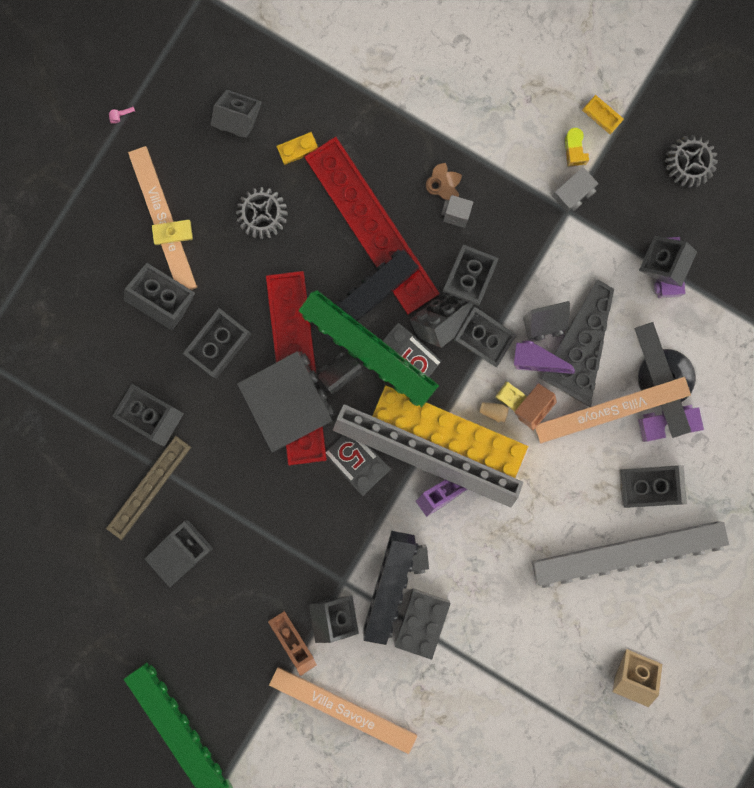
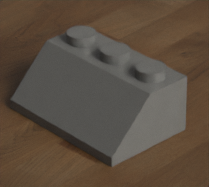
[124,263,195,330]

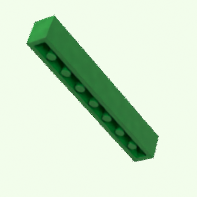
[299,290,439,407]
[124,663,233,788]

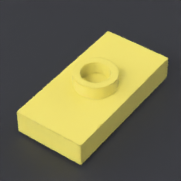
[152,220,193,245]
[495,382,527,412]

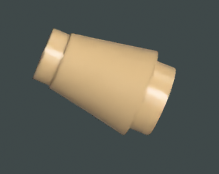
[480,402,509,423]

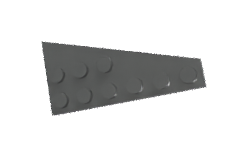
[540,280,614,407]

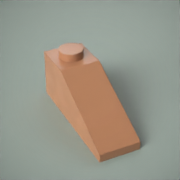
[268,611,317,676]

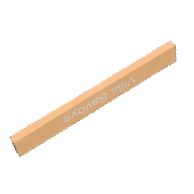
[128,146,197,290]
[535,377,691,444]
[269,667,417,754]

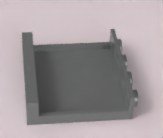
[237,351,336,452]

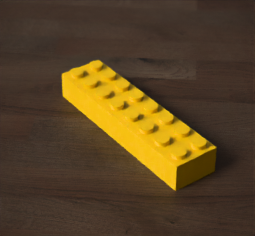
[372,385,529,478]

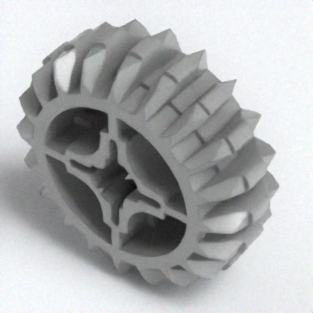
[665,135,718,188]
[236,187,288,239]

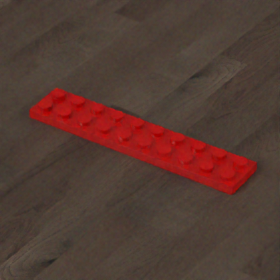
[304,137,440,315]
[266,271,327,465]

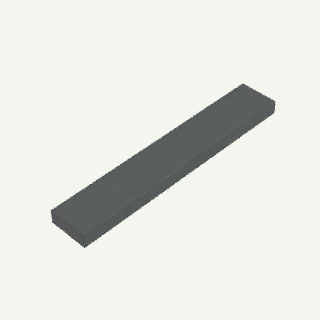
[634,322,691,438]

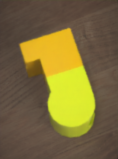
[565,128,589,167]

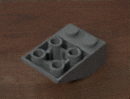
[410,292,474,348]
[145,520,213,587]

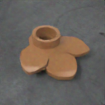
[426,163,462,200]

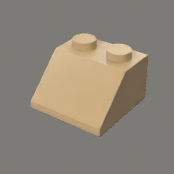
[612,649,662,707]

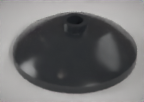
[638,349,696,402]

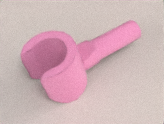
[109,107,135,123]

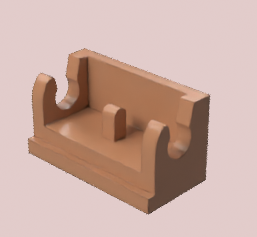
[515,383,557,431]

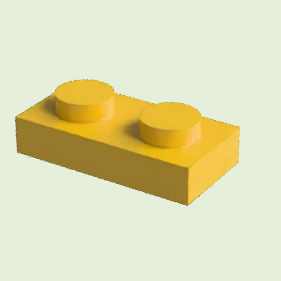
[277,132,318,165]

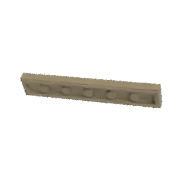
[106,436,192,540]

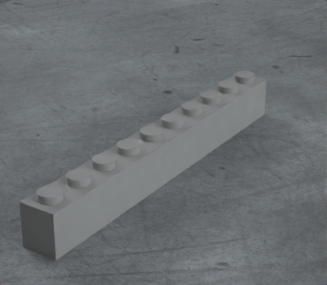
[333,404,523,508]
[532,521,729,588]

